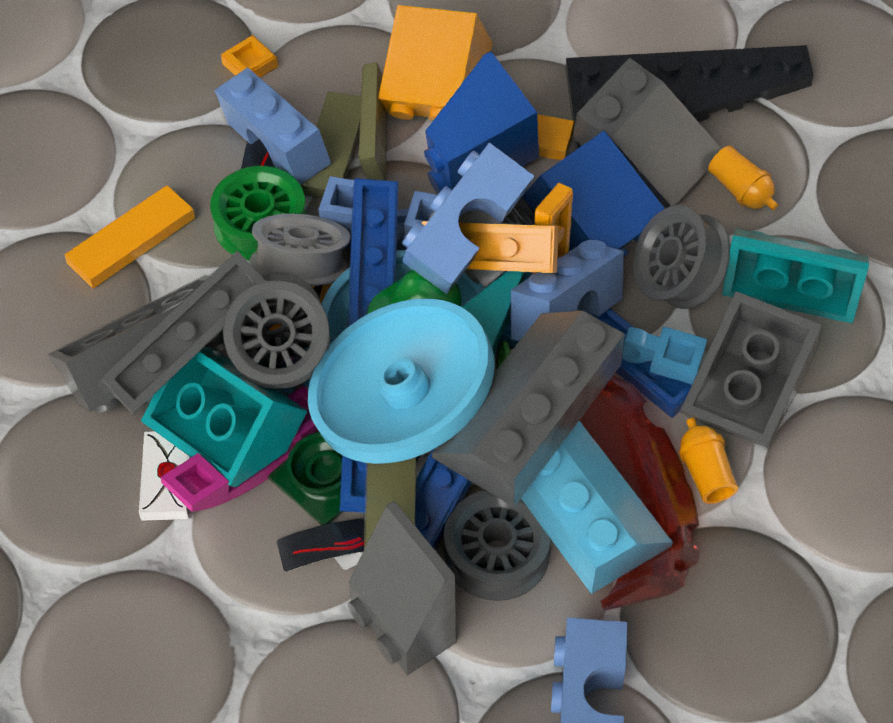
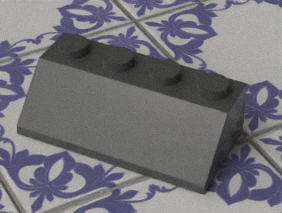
[48,275,226,413]
[432,310,624,507]

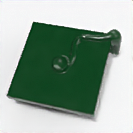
[268,432,344,525]

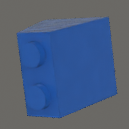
[424,51,539,194]
[523,131,665,258]

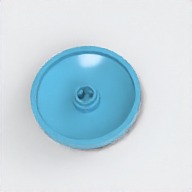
[308,299,495,464]

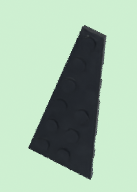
[565,45,813,150]

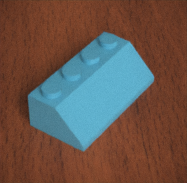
[521,421,673,594]

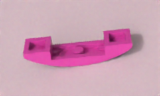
[161,386,319,512]

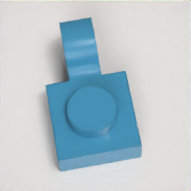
[622,326,707,385]

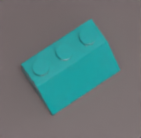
[722,228,869,324]
[141,347,307,487]

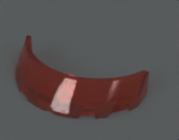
[579,375,700,611]

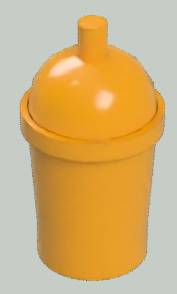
[708,145,779,211]
[679,418,738,504]

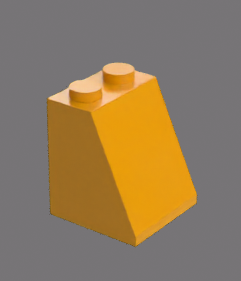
[378,5,493,121]

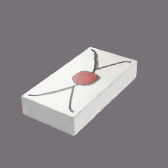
[139,431,191,521]

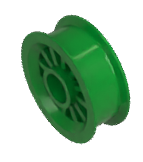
[210,166,306,261]

